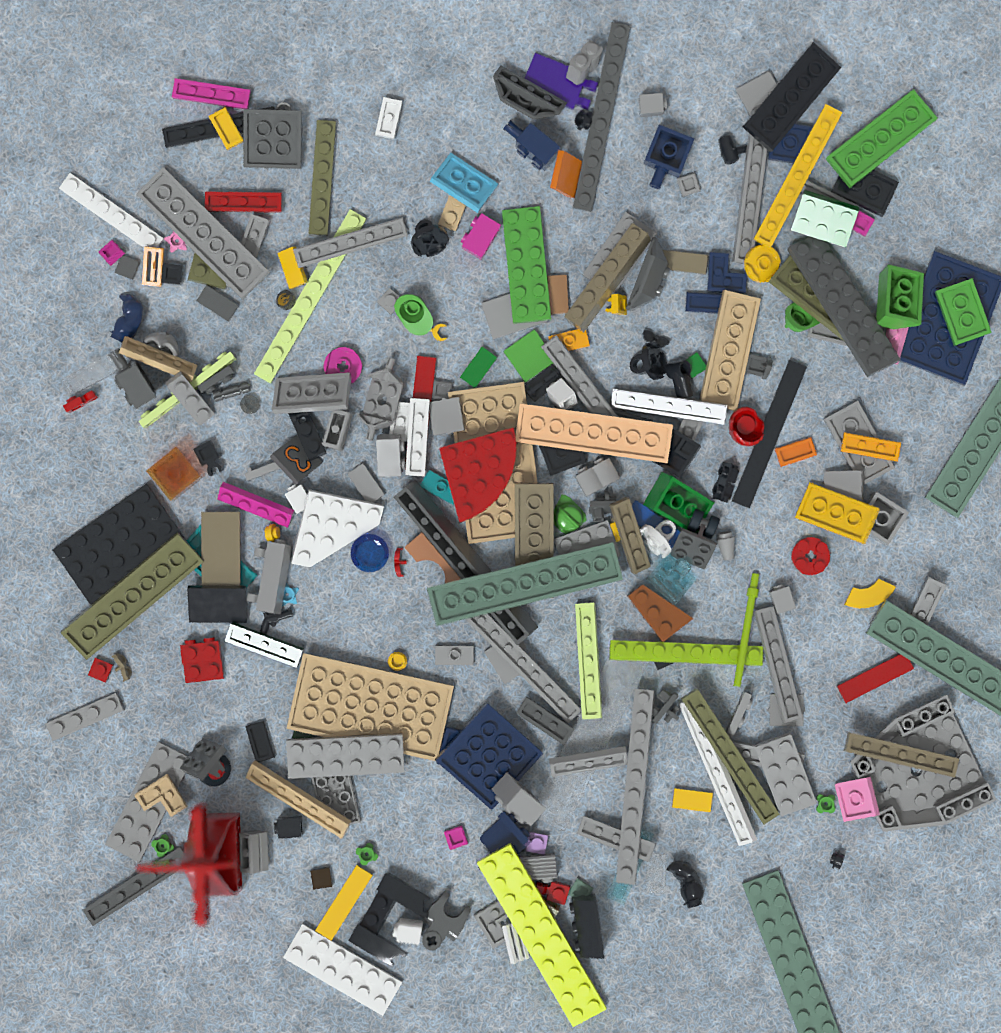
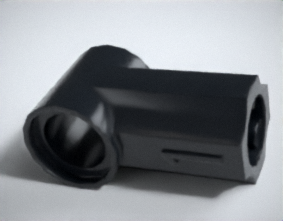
[666,360,693,398]

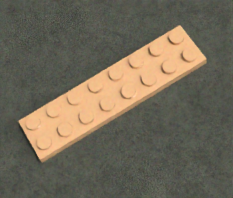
[515,404,673,463]

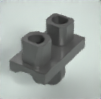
[589,491,616,522]
[652,689,680,724]

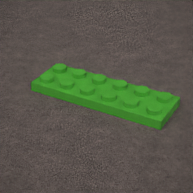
[826,89,938,188]
[502,206,551,324]

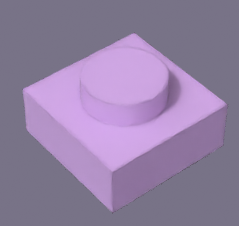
[526,832,548,855]

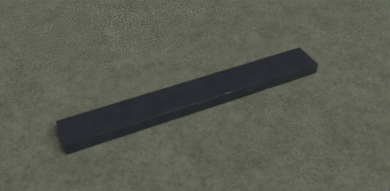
[732,360,807,508]

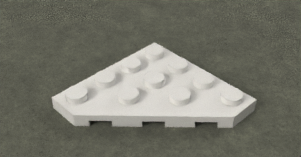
[291,489,384,567]

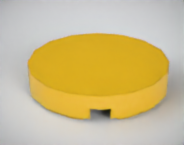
[744,245,781,283]

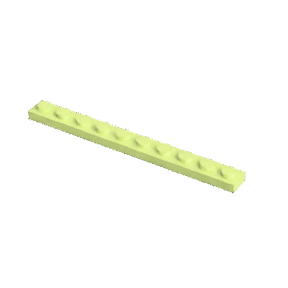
[254,209,367,384]

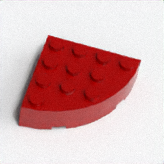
[439,427,516,523]

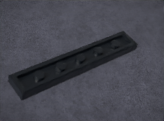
[162,106,275,148]

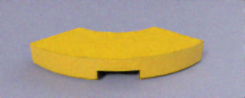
[844,578,896,608]

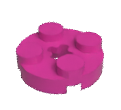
[324,347,362,384]

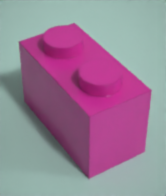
[461,213,501,260]

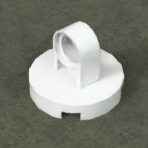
[640,520,676,558]

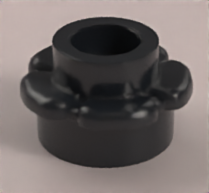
[830,851,845,869]

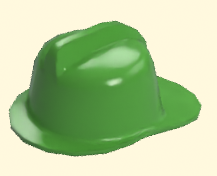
[394,294,433,336]
[785,302,820,332]
[554,494,587,534]

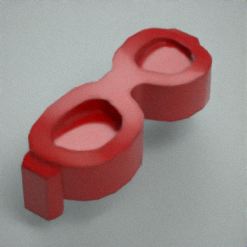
[394,548,407,577]

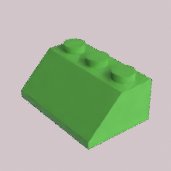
[876,264,924,329]

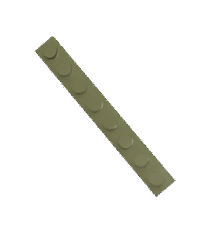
[681,688,780,825]

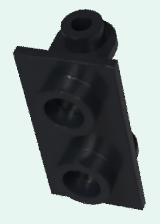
[525,364,564,402]
[712,462,739,503]

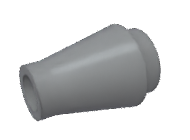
[716,531,735,560]

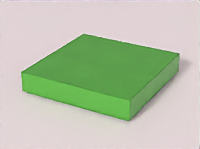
[503,329,553,383]

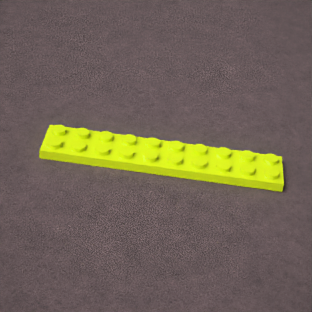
[477,843,607,1027]

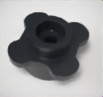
[575,111,593,130]

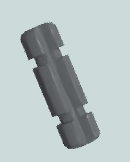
[213,382,250,402]

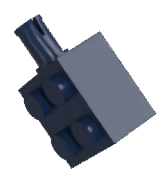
[503,120,560,171]
[643,125,695,190]

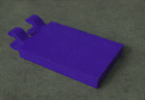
[525,53,598,110]

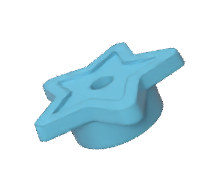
[282,583,299,607]

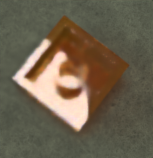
[146,447,203,502]

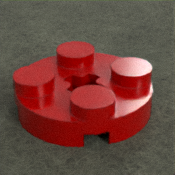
[791,537,830,575]

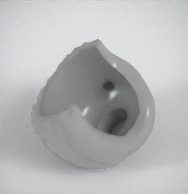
[143,332,179,367]

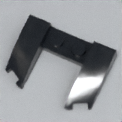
[348,873,430,966]

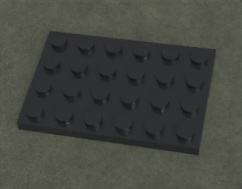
[52,484,186,605]

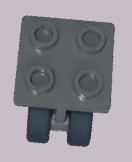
[670,509,720,569]

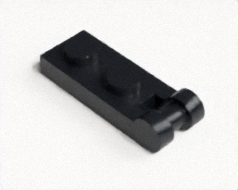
[288,412,327,461]

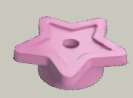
[164,231,187,252]

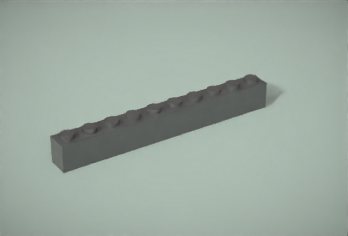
[394,480,538,645]

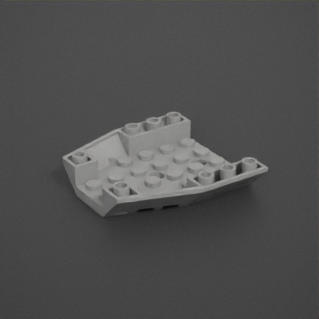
[850,695,996,832]

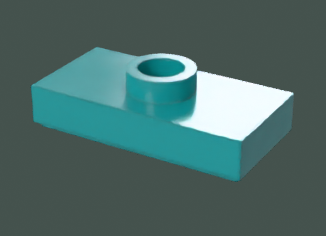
[420,470,454,505]

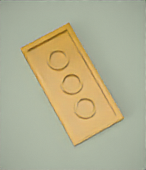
[795,482,880,545]

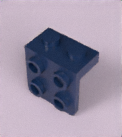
[480,811,533,854]

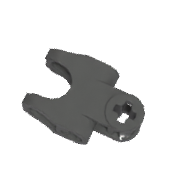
[422,891,471,951]

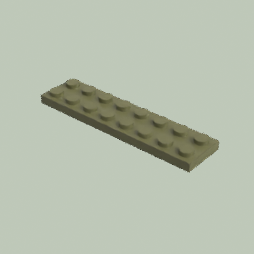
[61,532,204,660]

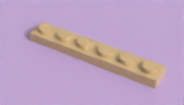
[246,760,352,839]

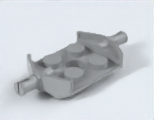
[357,357,404,441]

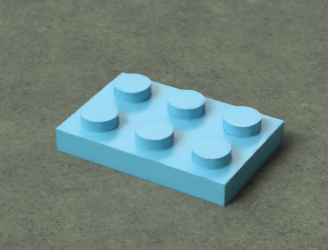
[430,153,498,213]

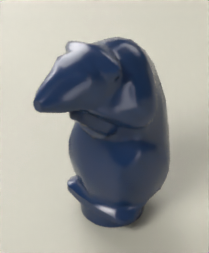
[110,294,143,343]

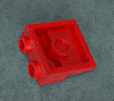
[180,637,224,683]

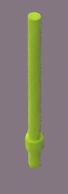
[733,573,759,687]

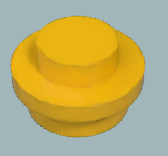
[265,524,280,542]
[388,652,407,671]

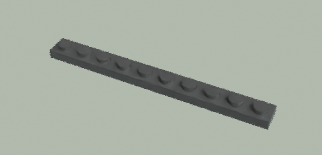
[573,22,630,212]

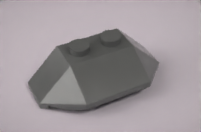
[493,65,567,120]
[626,237,670,311]

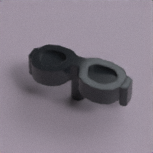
[642,330,670,348]

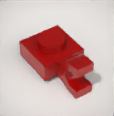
[536,880,570,905]

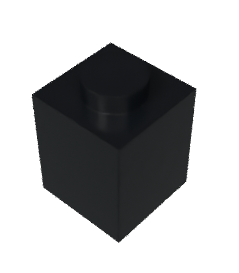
[274,816,303,839]

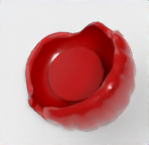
[728,406,765,447]

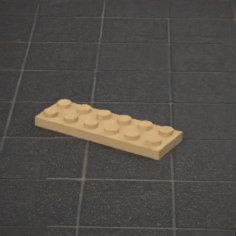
[699,290,761,411]

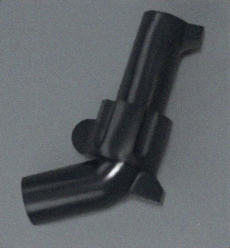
[260,607,293,634]

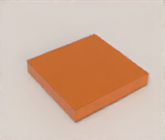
[550,150,582,198]

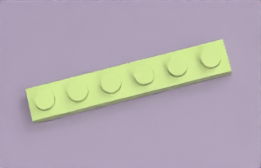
[138,352,237,429]
[575,602,603,720]

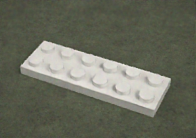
[283,924,402,1016]

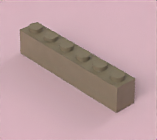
[564,223,651,333]

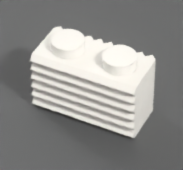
[393,918,423,945]

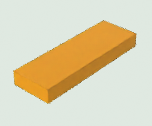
[840,432,901,462]

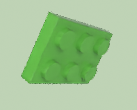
[935,279,992,346]

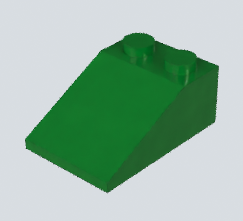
[643,472,714,534]

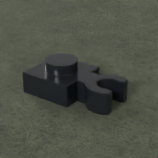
[193,440,223,477]

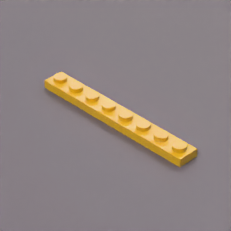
[753,104,843,248]

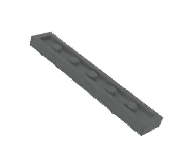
[83,846,184,926]

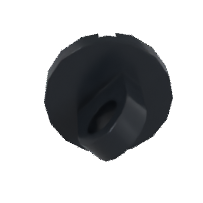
[411,219,449,257]
[630,342,667,380]

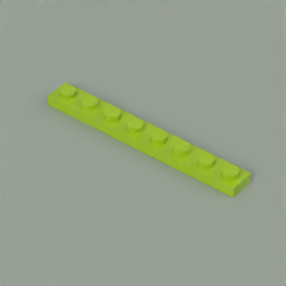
[609,640,763,666]

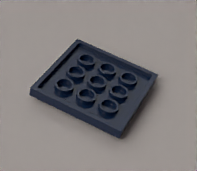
[435,702,543,810]

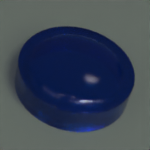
[350,534,389,572]

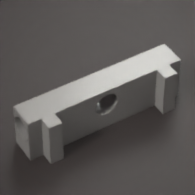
[244,462,281,481]

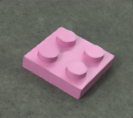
[835,777,880,822]

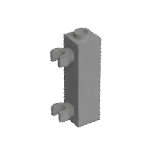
[246,539,292,615]

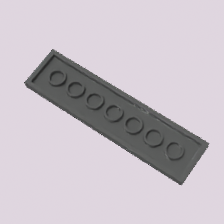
[787,237,900,377]

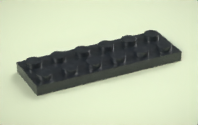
[742,42,842,152]

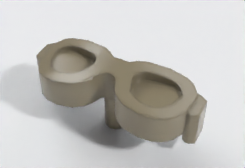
[111,653,132,682]

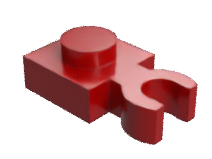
[63,390,98,414]

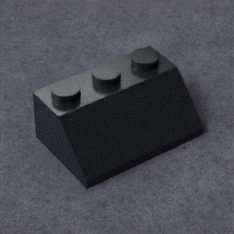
[569,894,605,959]

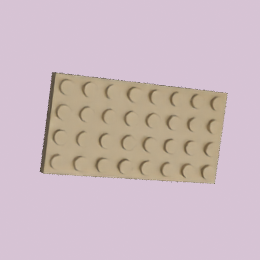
[448,382,538,544]
[286,653,454,761]

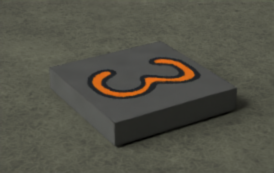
[270,435,322,485]

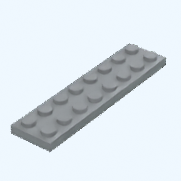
[136,167,270,300]

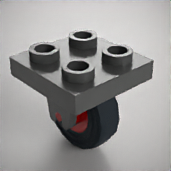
[179,738,231,787]

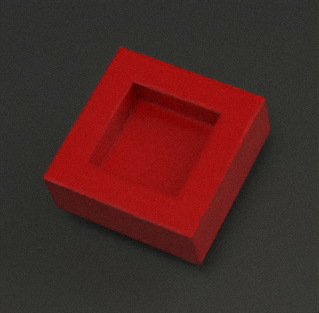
[88,657,113,683]

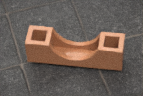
[404,533,461,583]

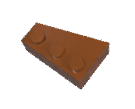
[627,584,694,642]

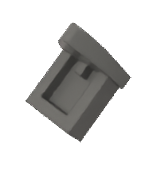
[745,354,772,380]

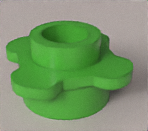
[816,794,835,813]
[151,834,174,857]
[356,843,378,865]

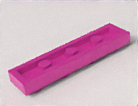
[172,78,251,109]
[217,482,294,528]

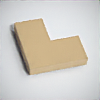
[134,774,188,817]

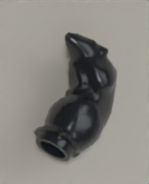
[667,860,704,908]

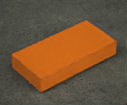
[774,437,817,467]

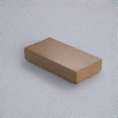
[547,275,569,315]

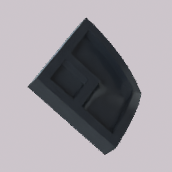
[652,429,702,479]

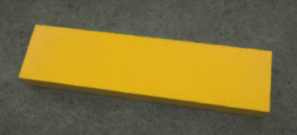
[315,865,373,941]

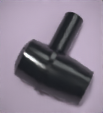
[718,135,747,165]

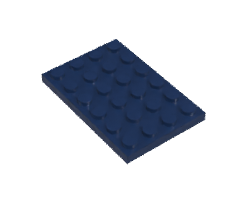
[900,251,1001,386]

